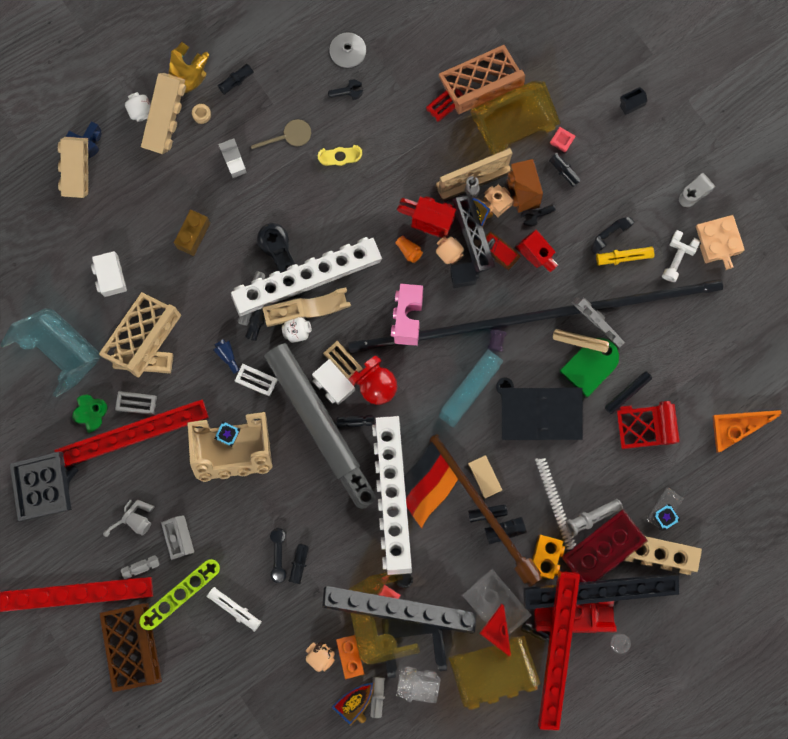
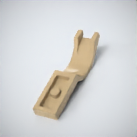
[262,287,351,327]

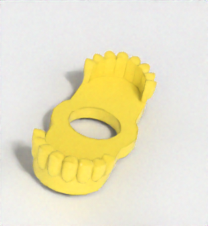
[318,145,362,166]

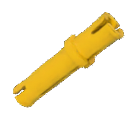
[596,246,654,266]

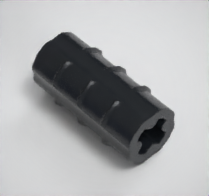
[484,517,527,544]

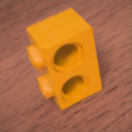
[532,535,565,579]

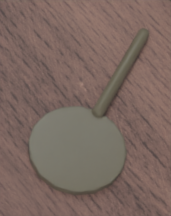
[251,119,311,149]

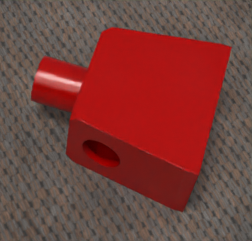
[515,230,558,272]

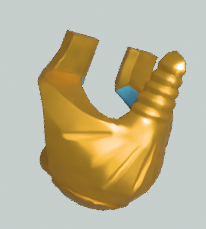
[169,42,209,93]

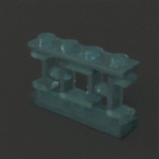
[438,350,503,428]

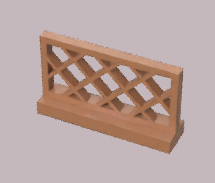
[439,45,525,114]

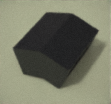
[620,87,647,115]

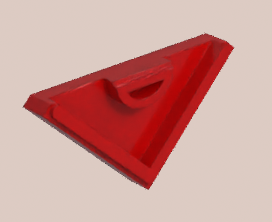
[479,603,511,657]

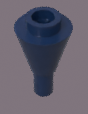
[213,339,240,374]

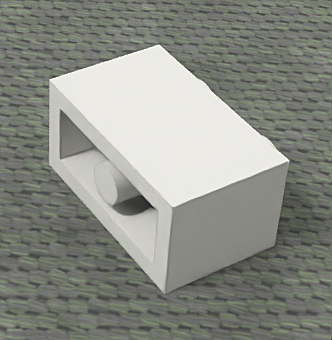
[91,251,127,297]
[312,359,355,405]

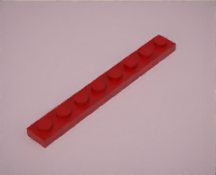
[54,399,209,468]
[538,571,580,730]
[0,577,153,612]

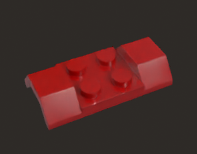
[534,601,617,633]

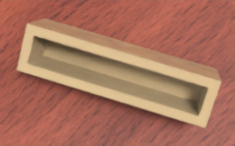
[141,73,186,154]

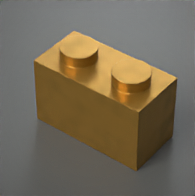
[174,209,210,256]

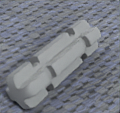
[121,555,160,579]

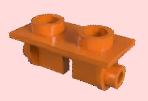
[336,635,364,679]

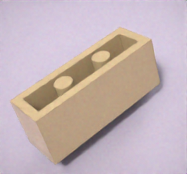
[58,137,88,198]

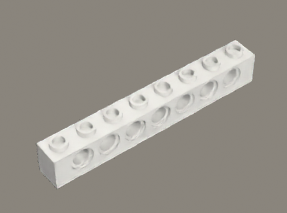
[231,237,382,317]
[372,416,412,575]

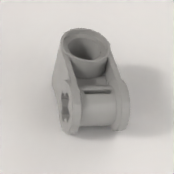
[679,173,716,207]

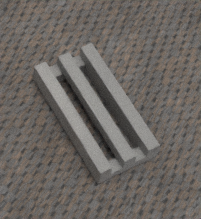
[115,391,157,415]

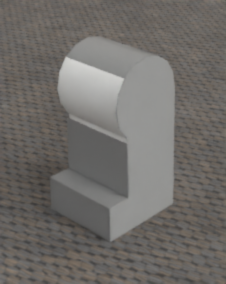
[218,139,247,178]

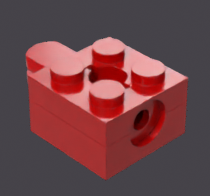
[397,196,456,238]

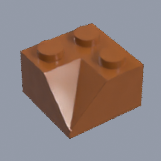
[506,159,543,213]

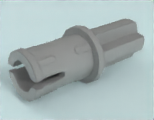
[465,176,480,198]
[370,677,385,718]

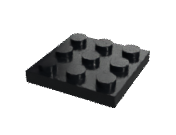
[10,452,72,521]

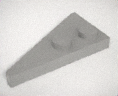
[571,297,625,348]

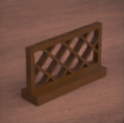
[99,603,162,692]

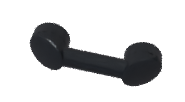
[591,217,635,255]
[270,528,287,583]

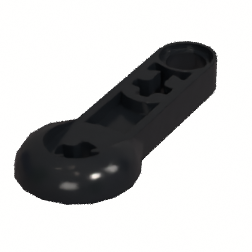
[257,223,305,297]

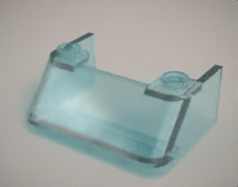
[0,308,100,397]

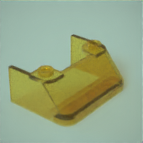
[349,572,420,664]

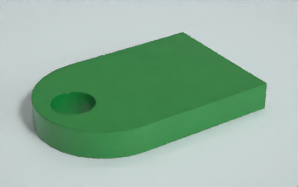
[559,338,619,398]

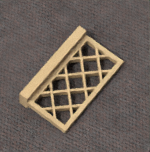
[436,148,512,201]
[99,292,181,378]

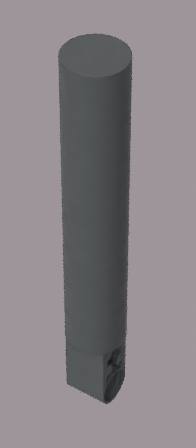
[264,343,375,509]

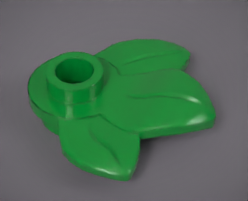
[72,395,108,433]

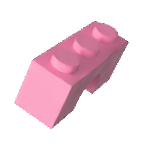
[391,284,423,346]

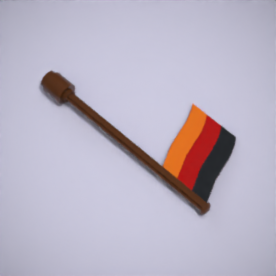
[404,434,543,587]

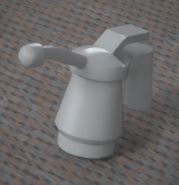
[103,500,155,537]

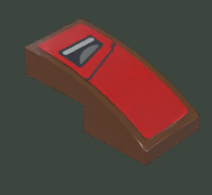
[485,231,521,271]

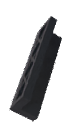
[452,195,495,273]

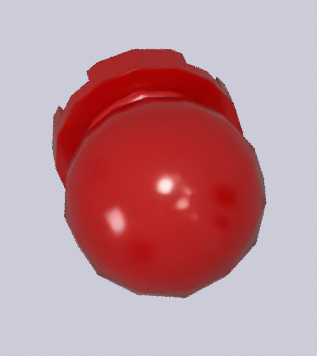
[348,356,397,405]

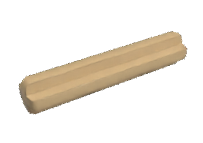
[553,329,609,353]

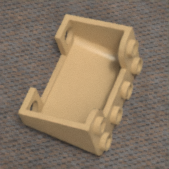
[188,412,272,482]

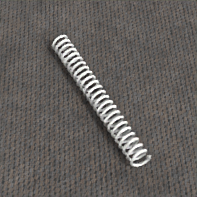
[535,458,576,550]

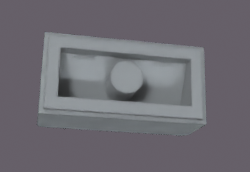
[161,516,194,560]

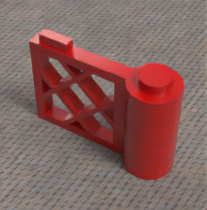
[617,401,680,449]

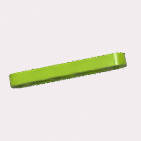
[139,559,220,630]

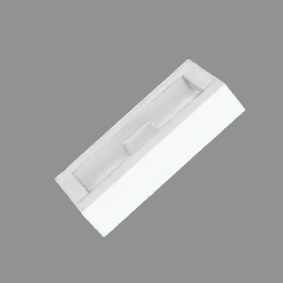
[235,364,278,397]

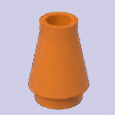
[396,236,423,263]

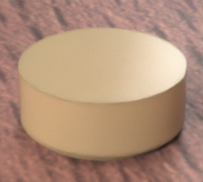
[192,104,211,124]

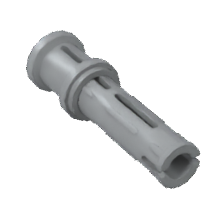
[566,499,623,536]

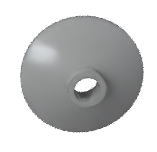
[330,33,366,68]

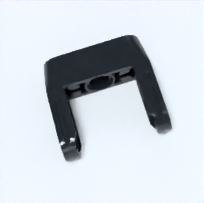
[382,619,447,679]

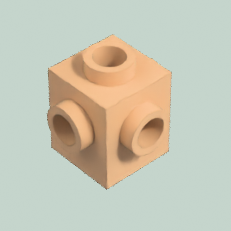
[483,184,514,217]

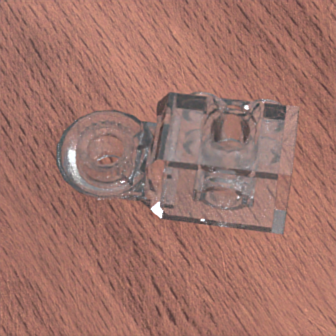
[396,666,440,703]

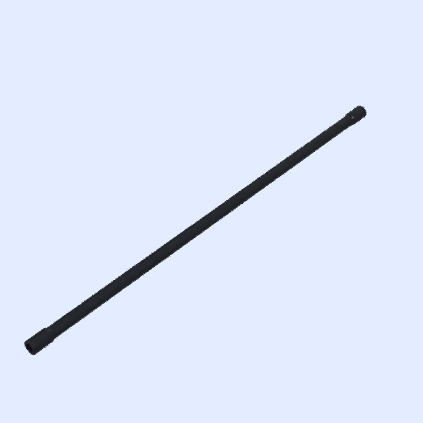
[348,279,723,354]

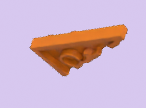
[712,410,781,453]

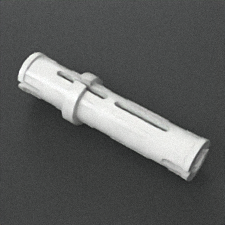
[207,587,262,632]

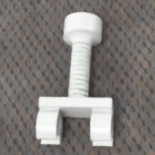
[662,230,701,282]

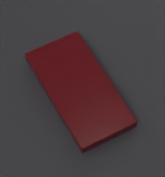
[561,509,648,582]

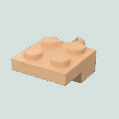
[696,215,745,270]

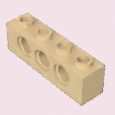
[624,536,702,575]

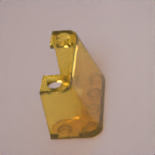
[448,635,541,710]

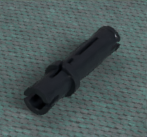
[245,285,275,341]

